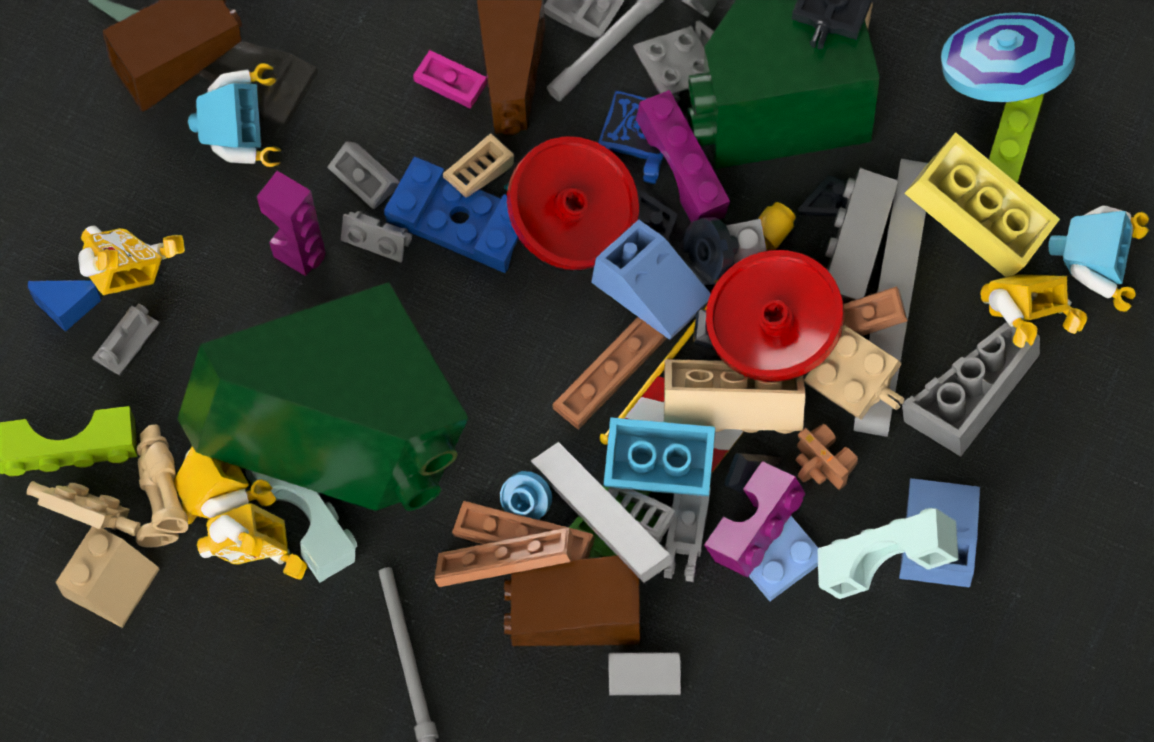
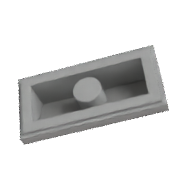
[327,141,400,209]
[609,653,681,695]

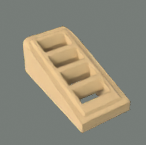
[443,133,514,198]

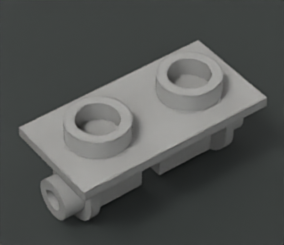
[341,211,412,263]
[92,304,159,376]

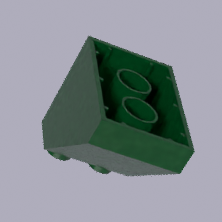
[688,0,880,169]
[177,282,468,511]

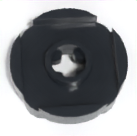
[683,217,739,285]

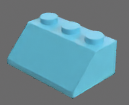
[604,418,715,496]

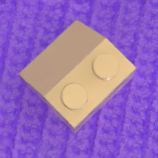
[56,526,160,628]

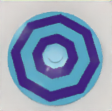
[941,13,1076,102]

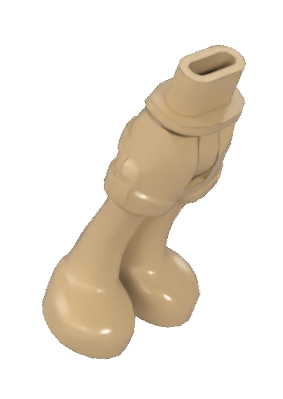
[136,425,188,547]

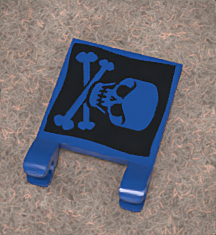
[598,91,664,184]

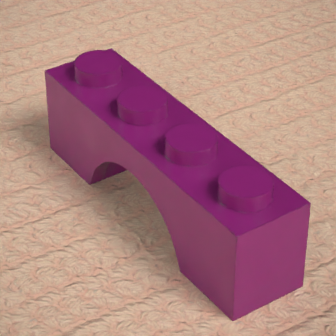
[636,90,730,222]
[257,171,325,276]

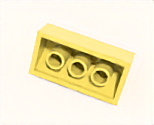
[904,133,1060,277]

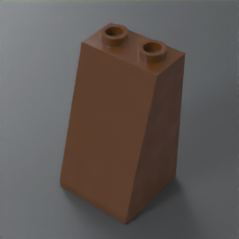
[102,0,243,112]
[477,0,545,135]
[504,555,640,646]

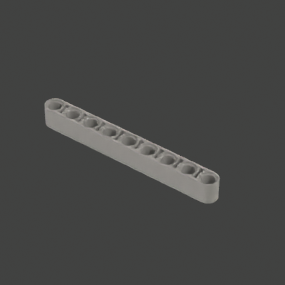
[853,159,928,437]

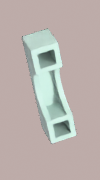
[246,469,357,583]
[818,508,958,599]

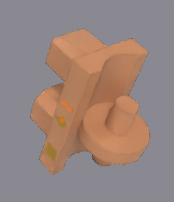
[796,424,858,490]

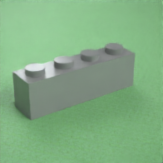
[825,168,898,304]

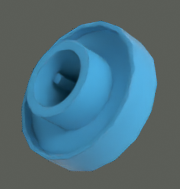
[500,471,552,520]

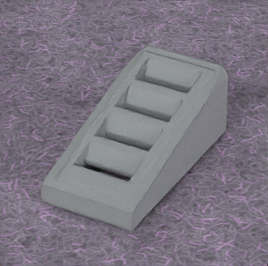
[608,488,676,543]

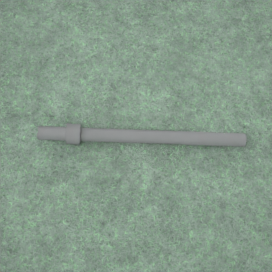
[379,567,438,742]

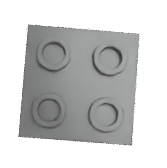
[633,26,704,102]

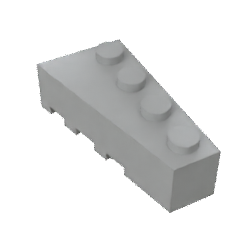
[902,322,1040,457]

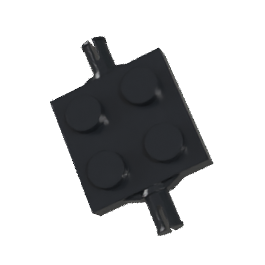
[792,0,873,50]

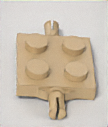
[804,325,904,420]
[27,481,140,536]

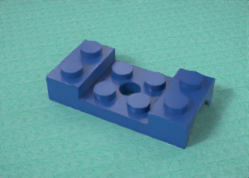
[384,156,519,273]

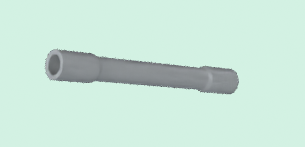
[547,0,665,101]

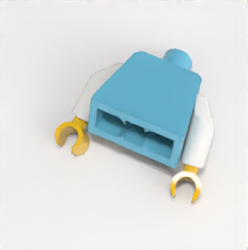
[188,64,281,167]
[1049,206,1149,312]

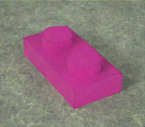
[413,50,487,109]

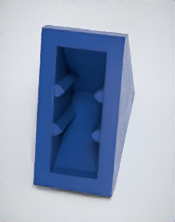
[28,280,101,332]

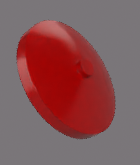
[507,136,639,270]
[706,250,844,382]

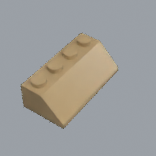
[664,359,805,434]

